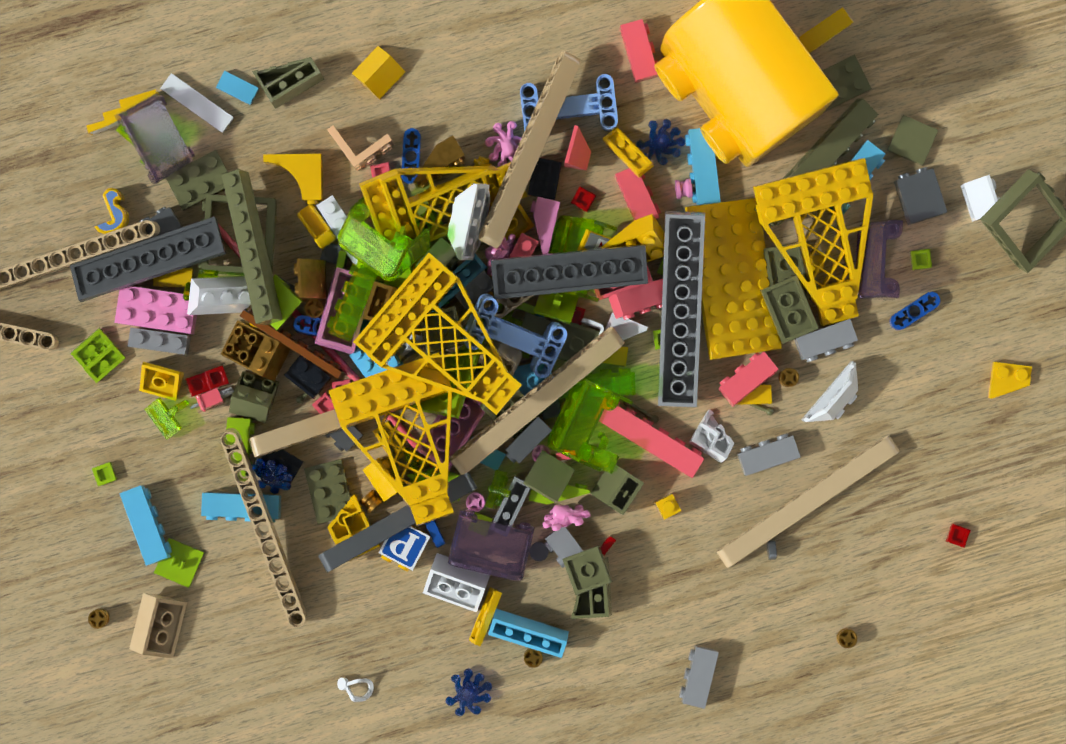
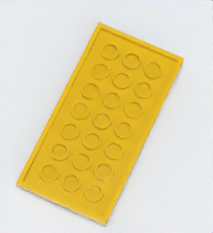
[685,198,782,360]

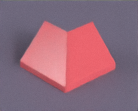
[564,125,591,171]

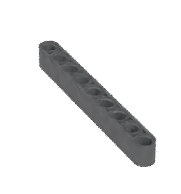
[318,472,477,573]

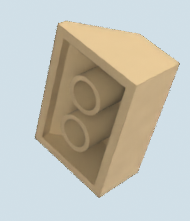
[129,593,187,658]

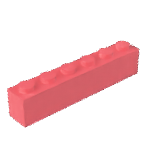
[594,397,704,478]

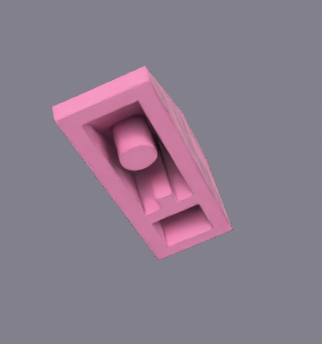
[530,197,560,254]

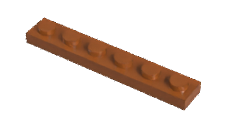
[240,308,342,378]

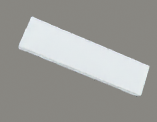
[160,73,234,133]

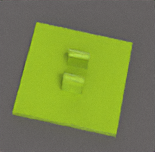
[533,292,579,324]
[154,538,204,588]

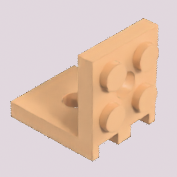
[327,125,394,171]

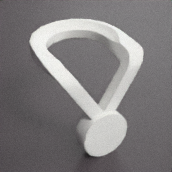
[581,318,604,335]
[337,677,374,702]

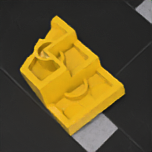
[327,495,381,561]

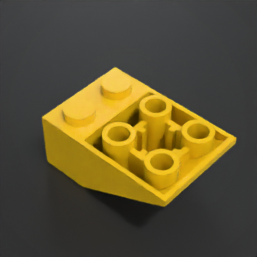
[601,214,665,262]
[363,457,404,502]

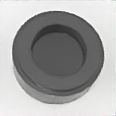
[767,540,777,560]
[529,542,549,561]

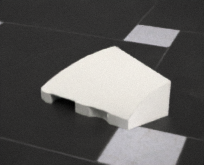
[689,409,734,463]

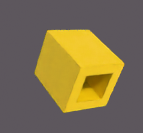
[655,493,681,520]

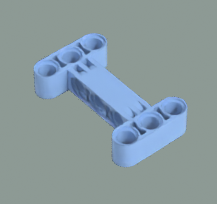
[520,74,618,132]
[463,293,567,378]

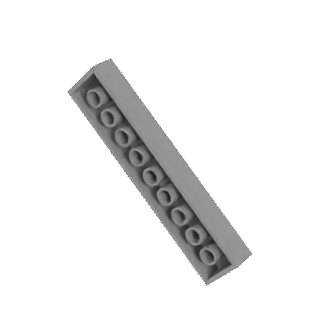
[658,211,705,407]

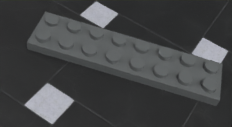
[70,217,226,302]
[491,244,648,299]

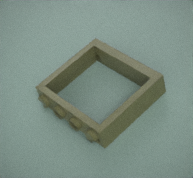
[980,169,1066,273]
[198,194,277,276]

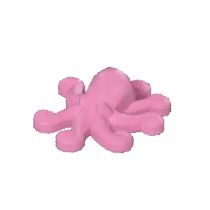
[485,121,522,167]
[485,234,515,276]
[543,504,591,531]

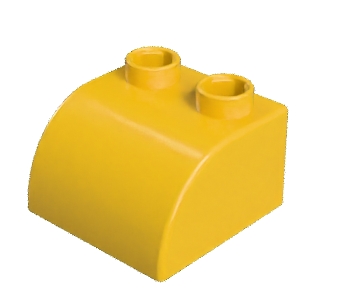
[654,0,839,167]

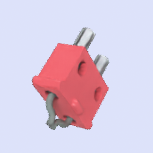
[190,387,234,412]

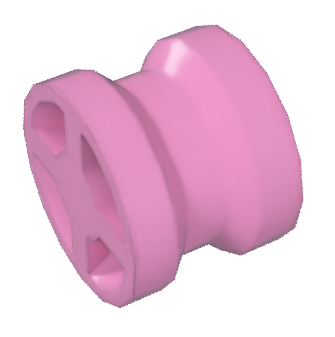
[675,179,693,199]
[532,445,551,461]
[466,492,485,512]

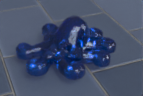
[636,119,685,165]
[251,458,293,494]
[445,668,493,716]

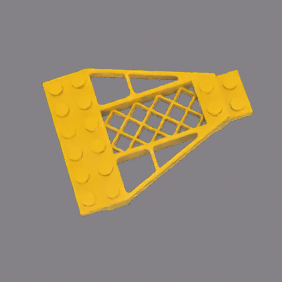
[753,158,873,326]
[359,162,527,272]
[353,253,522,415]
[328,352,454,526]

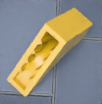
[263,154,323,205]

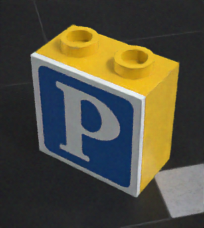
[379,525,431,572]

